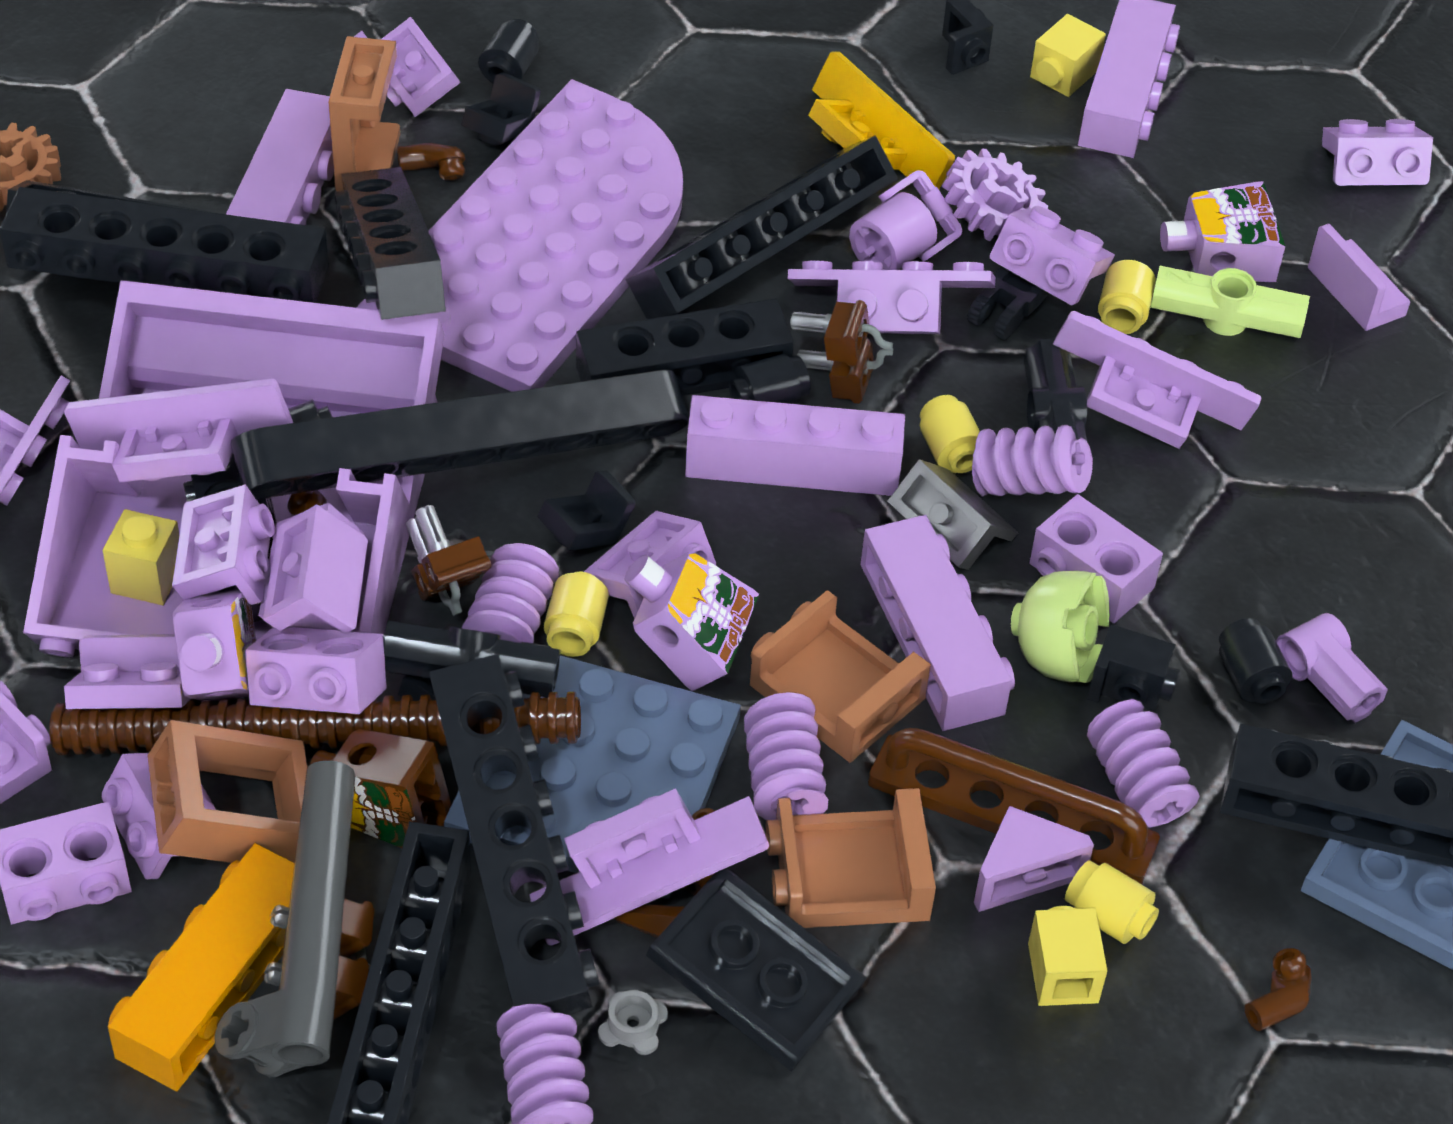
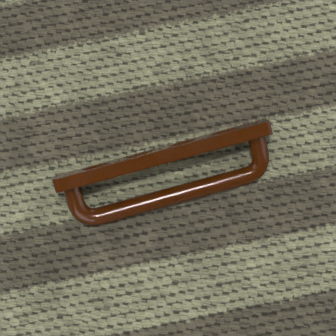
[868,728,1160,884]

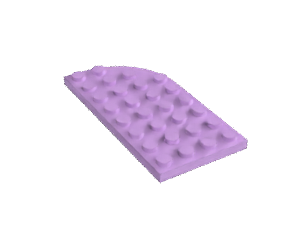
[356,79,683,392]

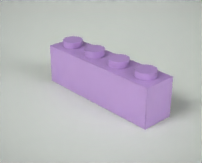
[1078,0,1180,158]
[226,89,334,225]
[685,395,905,496]
[861,515,1015,731]

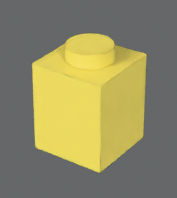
[1030,14,1106,97]
[102,509,179,606]
[1028,906,1107,1006]

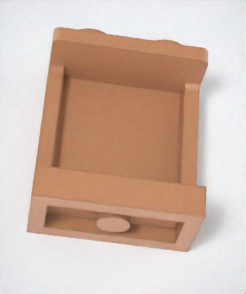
[328,36,400,191]
[750,590,931,763]
[766,788,936,928]

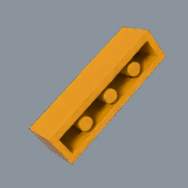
[107,843,295,1092]

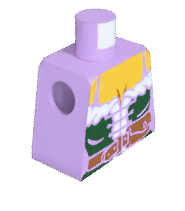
[1160,181,1285,282]
[624,552,760,691]
[173,587,256,701]

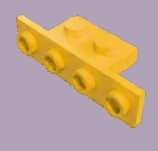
[808,52,955,189]

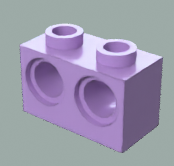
[1029,494,1163,623]
[245,627,387,714]
[0,801,132,925]

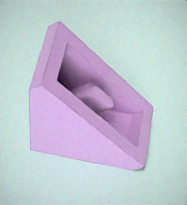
[974,806,1094,912]

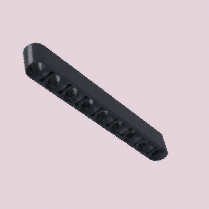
[230,370,689,499]

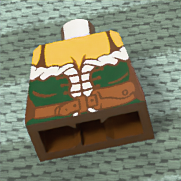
[310,729,452,848]

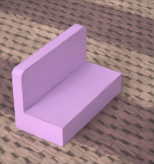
[1308,224,1410,331]
[263,504,368,633]

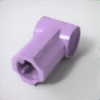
[1276,613,1388,723]

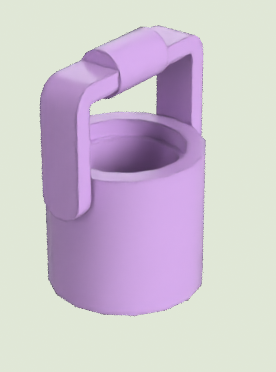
[849,170,962,270]

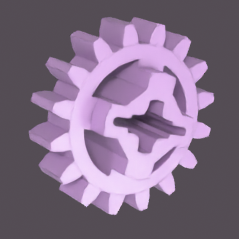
[942,148,1048,241]

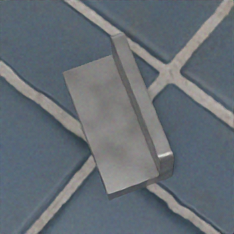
[887,459,1018,570]

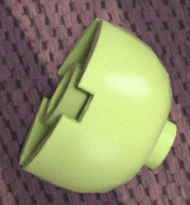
[1011,570,1110,683]

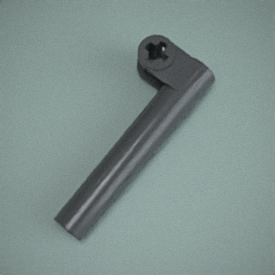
[215,761,355,1078]

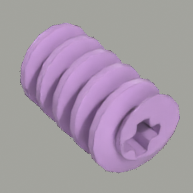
[972,425,1093,497]
[462,543,559,643]
[744,692,828,820]
[1087,699,1200,828]
[496,1004,593,1124]

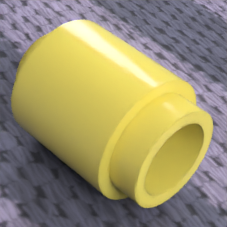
[1098,260,1156,334]
[920,395,980,473]
[544,571,609,657]
[1065,860,1159,944]

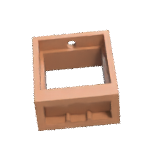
[147,720,308,863]

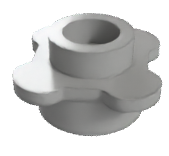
[598,990,668,1055]

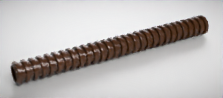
[49,691,581,755]

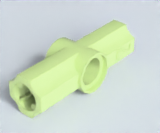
[1150,265,1310,338]

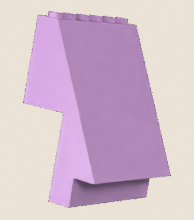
[23,280,445,657]

